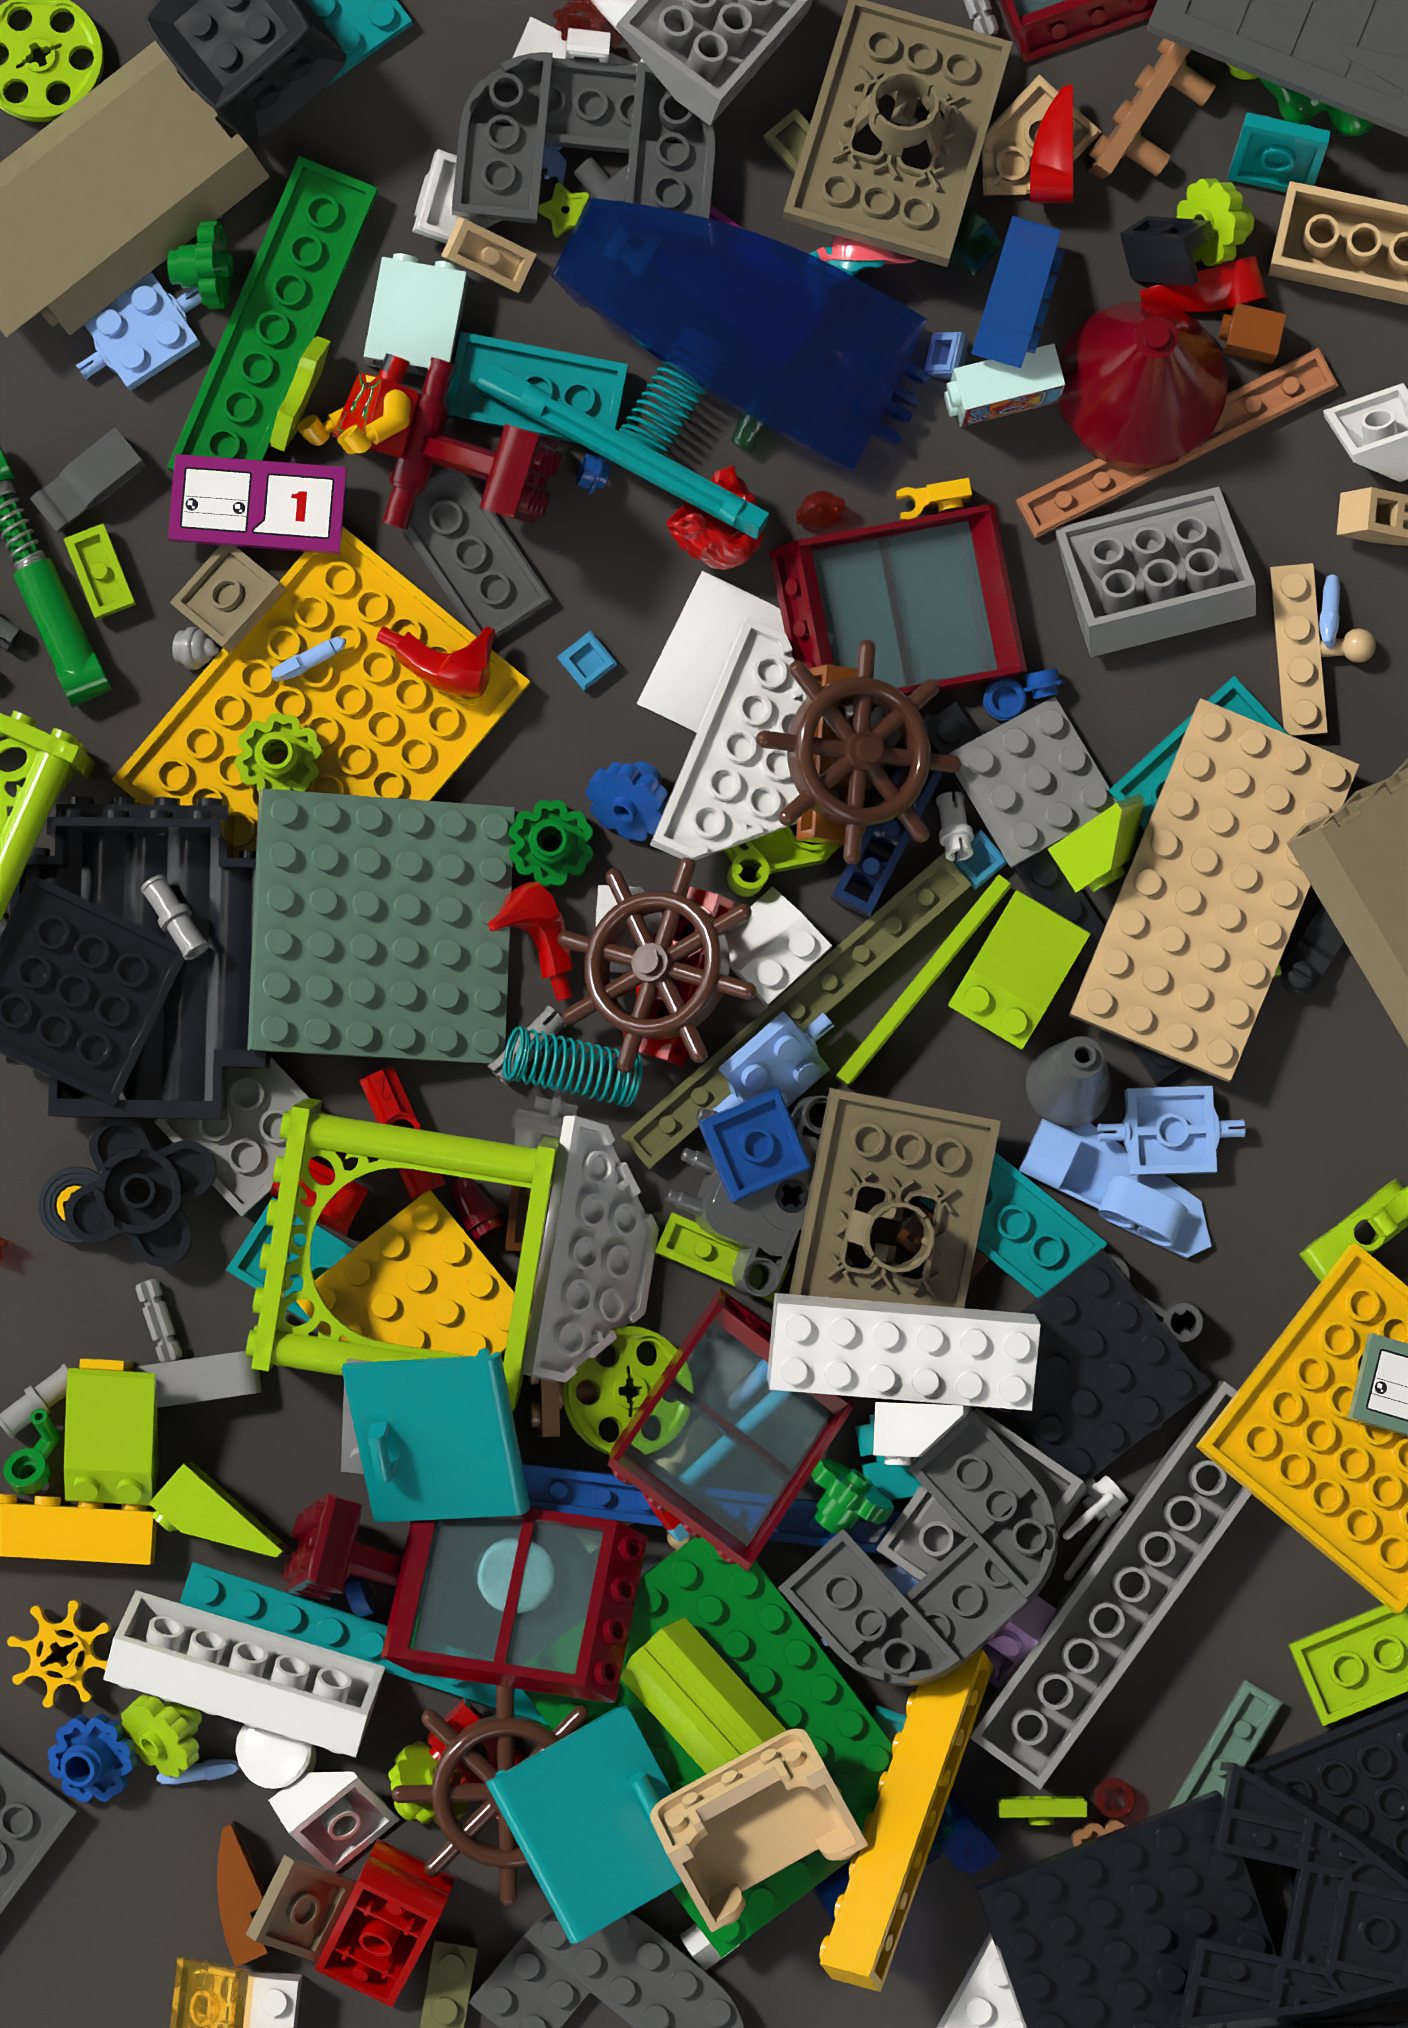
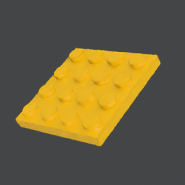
[296,1190,531,1356]

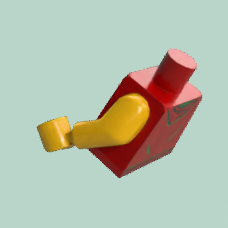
[297,353,419,458]

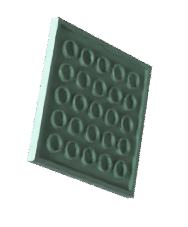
[248,788,515,1064]

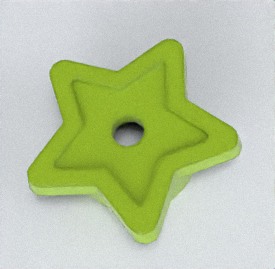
[538,183,590,238]

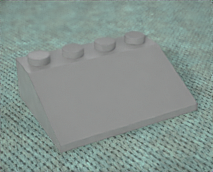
[616,0,813,126]
[1055,487,1256,657]
[876,1408,1088,1581]

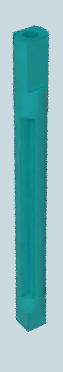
[477,362,769,540]

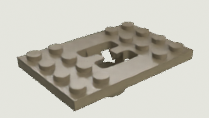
[782,0,1013,267]
[789,1088,1001,1308]

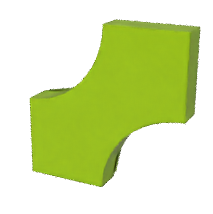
[270,336,331,451]

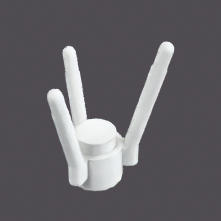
[1063,1475,1128,1581]

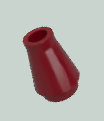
[449,1178,505,1244]

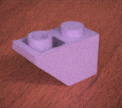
[980,1596,1057,1688]

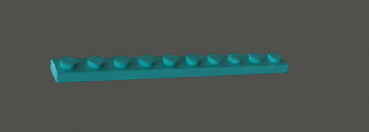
[179,1561,549,1726]

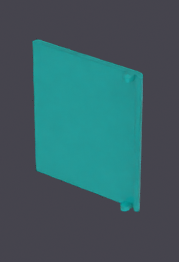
[341,1348,530,1523]
[485,1703,682,1944]

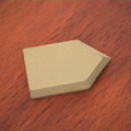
[982,75,1102,196]

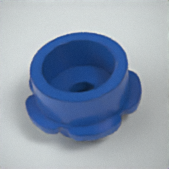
[576,453,610,494]
[1023,668,1065,699]

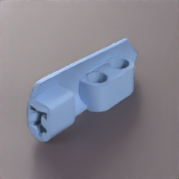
[1018,1119,1212,1259]

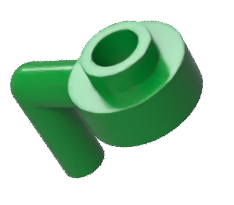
[3,1409,61,1495]

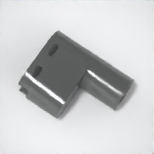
[574,157,628,222]

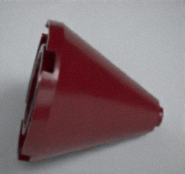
[1057,301,1228,469]

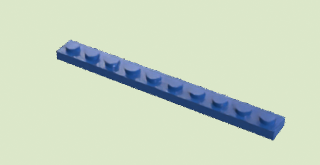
[522,1462,903,1554]

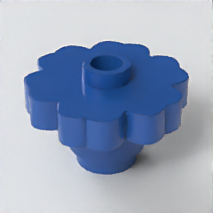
[585,761,667,841]
[47,1713,137,1803]

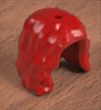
[666,465,764,570]

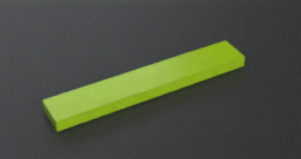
[835,875,1011,1087]

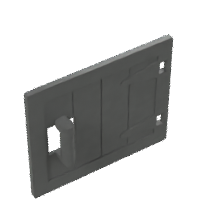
[1146,0,1408,137]

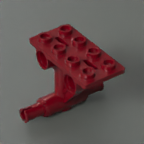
[381,357,562,530]
[281,1492,456,1626]

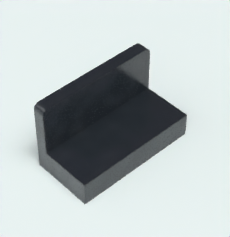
[1120,216,1214,286]

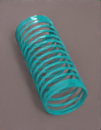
[619,327,728,457]
[503,1026,643,1108]

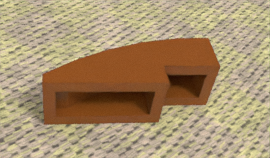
[217,1820,271,1968]

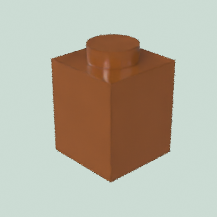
[1218,303,1286,365]

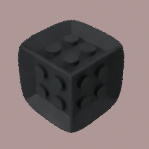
[144,0,347,140]

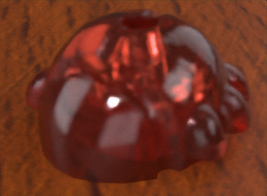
[553,0,606,41]
[796,490,847,529]

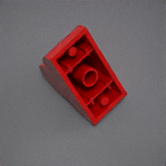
[314,1838,456,2007]

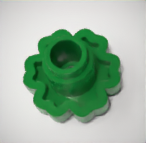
[167,221,233,309]
[508,800,593,887]
[811,1457,895,1535]

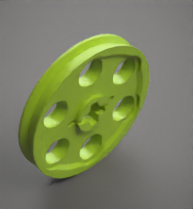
[0,0,104,122]
[563,1326,692,1455]

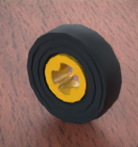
[38,1166,99,1244]

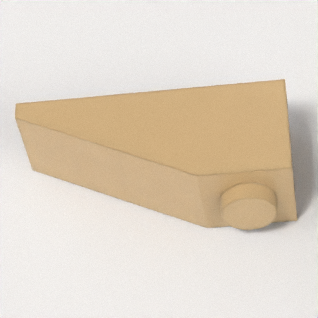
[1337,487,1408,546]

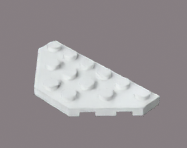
[650,617,806,861]
[521,1116,659,1382]

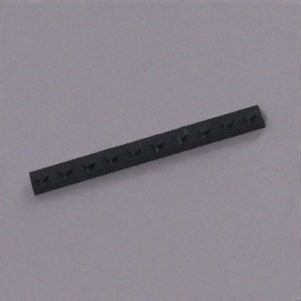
[925,702,1186,1084]

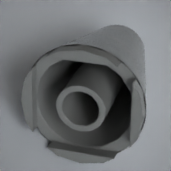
[1026,1036,1112,1128]

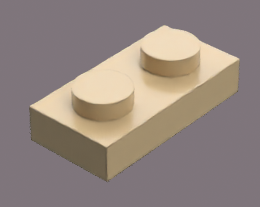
[441,217,536,293]

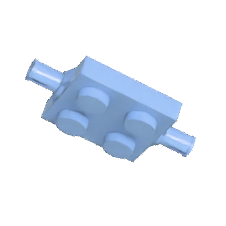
[76,272,202,391]
[712,1011,834,1112]
[1097,1086,1245,1176]

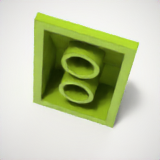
[948,889,1091,1050]
[64,1368,159,1506]
[148,1462,289,1558]

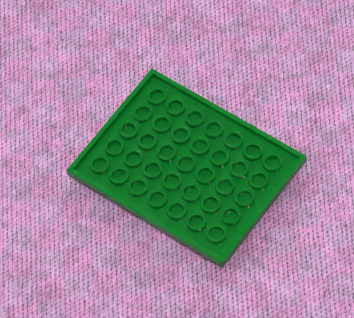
[522,1536,893,1958]

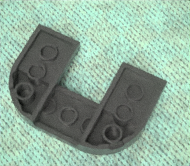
[452,52,715,241]
[778,1410,1058,1686]
[468,1910,744,2028]

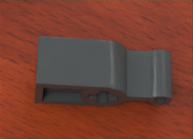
[30,427,146,533]

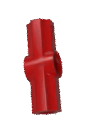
[359,1066,446,1200]

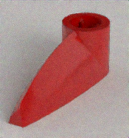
[1030,85,1073,203]
[1139,256,1268,312]

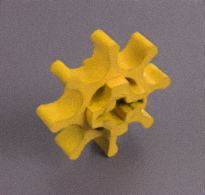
[7,1599,111,1708]

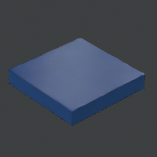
[697,1088,811,1202]

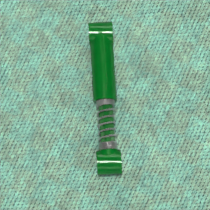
[0,446,112,707]

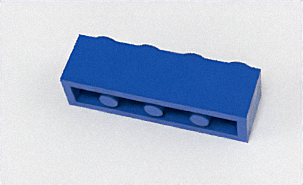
[971,216,1065,368]

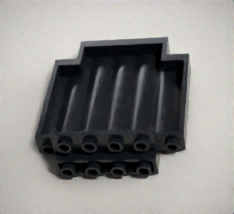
[6,796,271,1120]

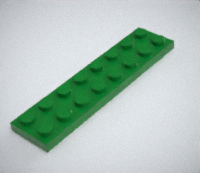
[167,156,378,472]

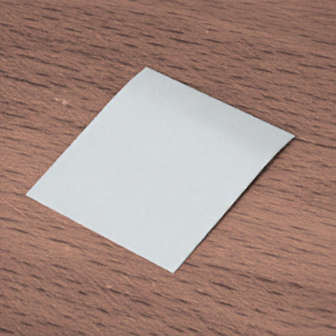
[637,571,835,733]

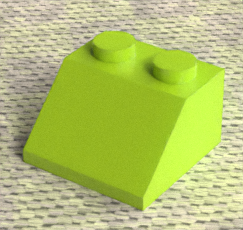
[1048,793,1144,893]

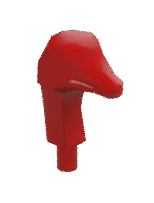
[376,626,495,697]
[488,881,573,1001]

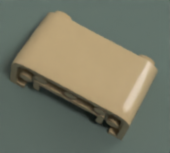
[650,1728,868,1933]

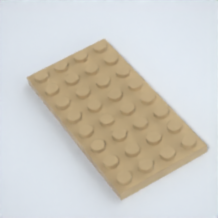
[1069,698,1360,1082]

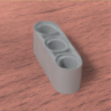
[132,1351,262,1408]

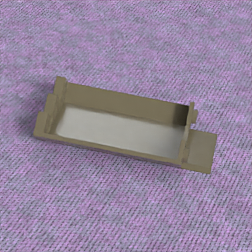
[0,41,270,338]
[1286,759,1408,1047]

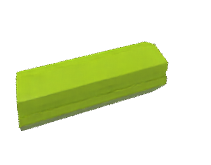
[621,1618,841,1794]

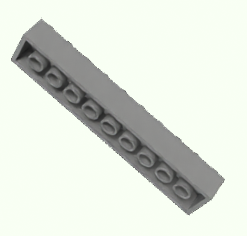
[969,1381,1251,1789]

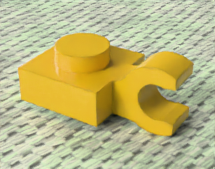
[896,478,972,521]

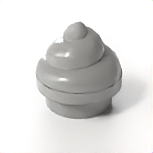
[172,627,219,670]

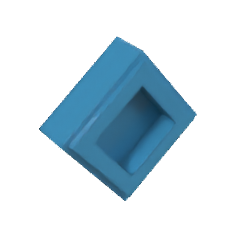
[557,631,617,692]
[952,829,1008,890]

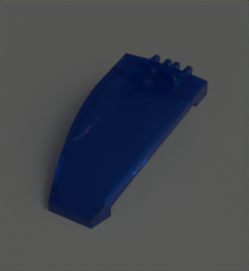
[551,198,931,472]

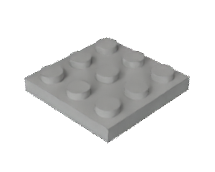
[948,696,1117,868]
[154,1057,309,1217]

